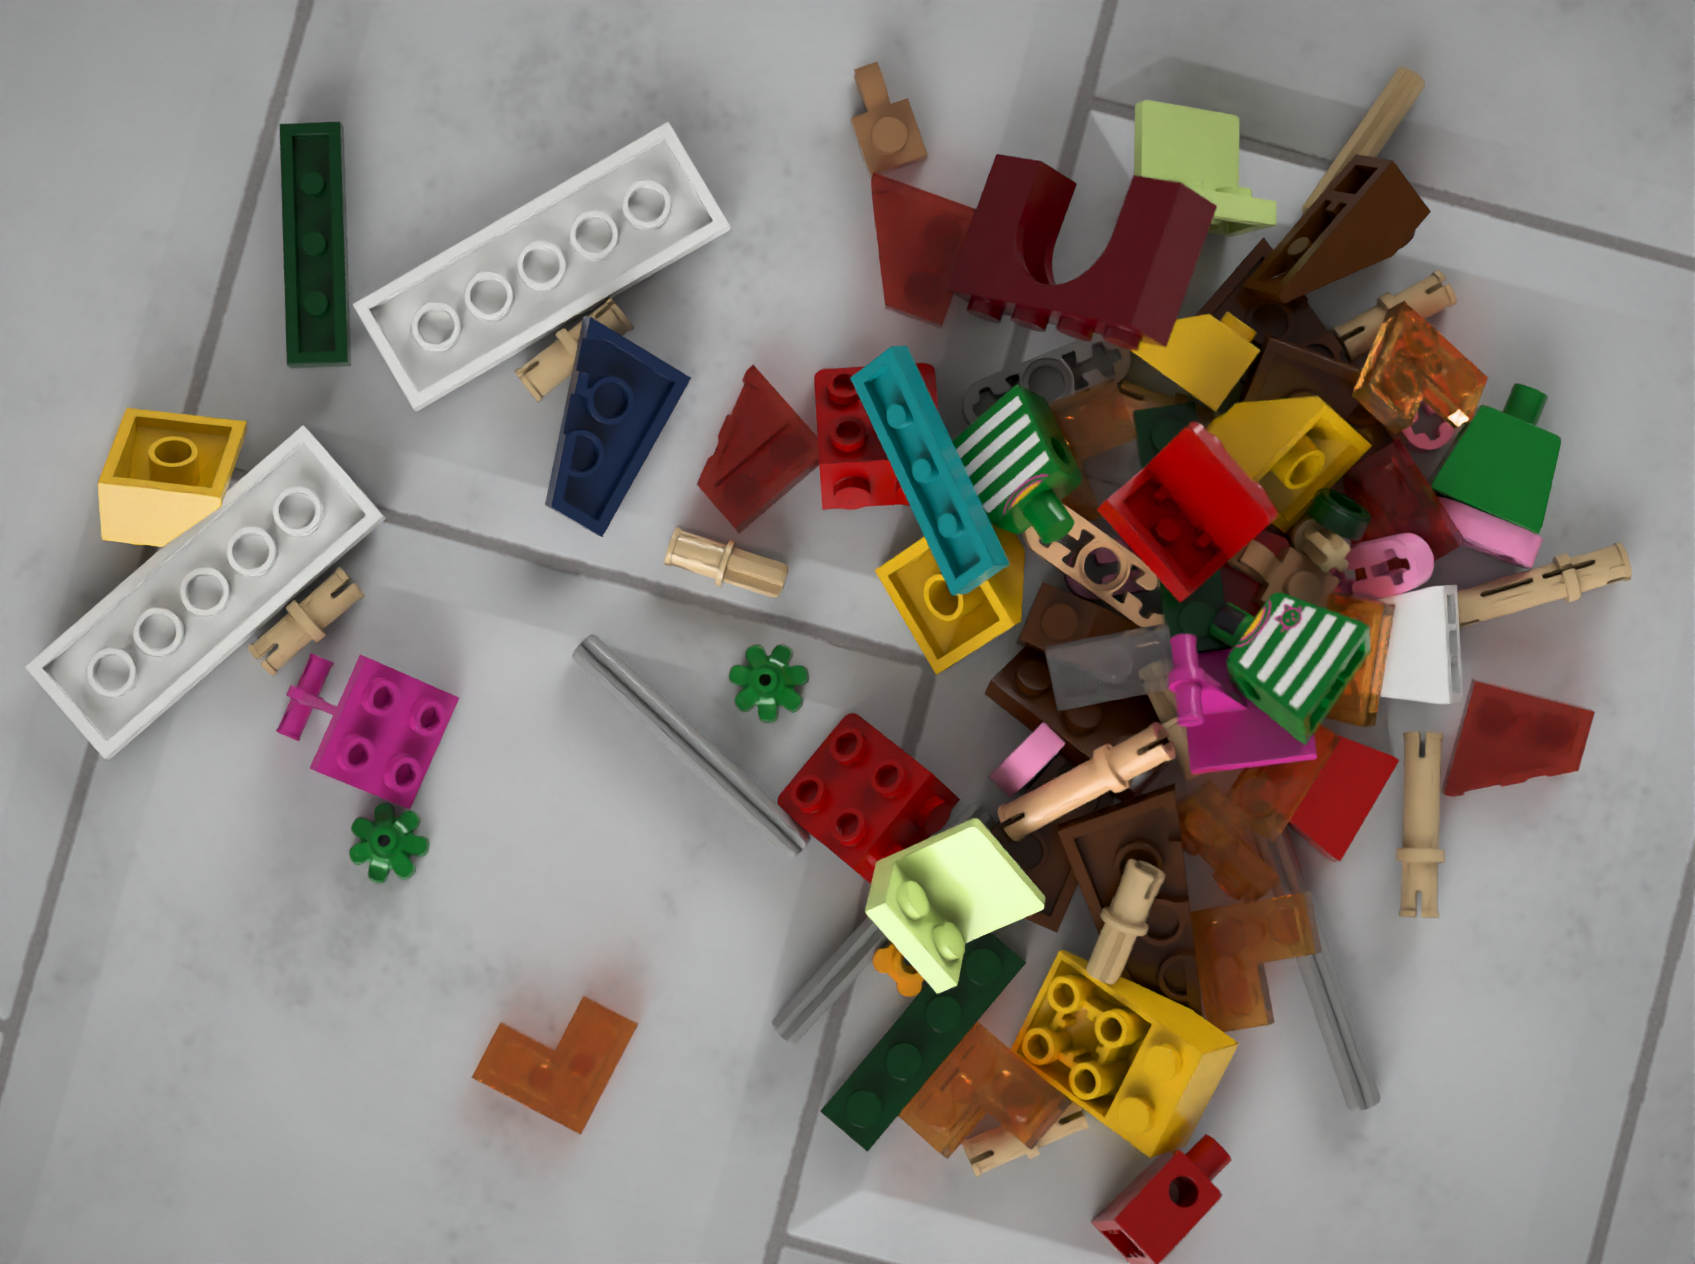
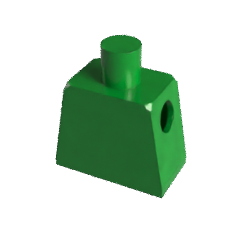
[1421,383,1561,534]

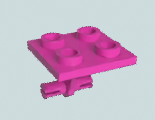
[1168,634,1317,774]
[276,653,459,809]

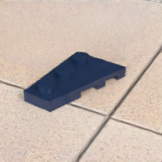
[545,316,691,537]

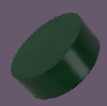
[1306,488,1372,541]

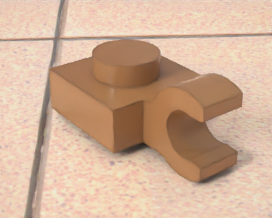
[850,62,928,178]
[1227,540,1340,608]

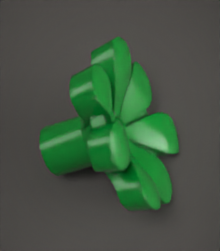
[728,644,809,723]
[349,803,430,884]

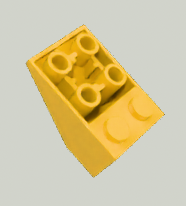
[1009,950,1239,1158]

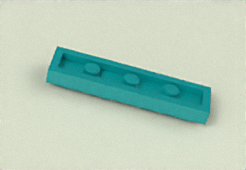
[851,346,1010,596]

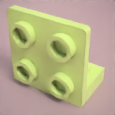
[1134,100,1277,237]
[865,818,1046,994]

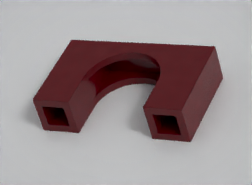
[947,154,1217,351]

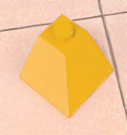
[1130,311,1260,412]
[1206,396,1372,533]
[98,408,247,547]
[874,522,1025,675]

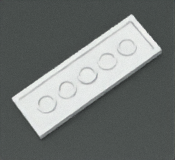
[352,122,731,412]
[25,425,386,760]

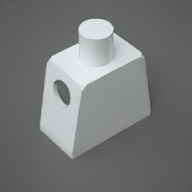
[1347,585,1463,704]

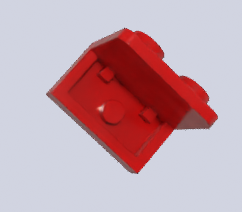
[814,363,939,510]
[1097,422,1278,603]
[777,713,960,884]

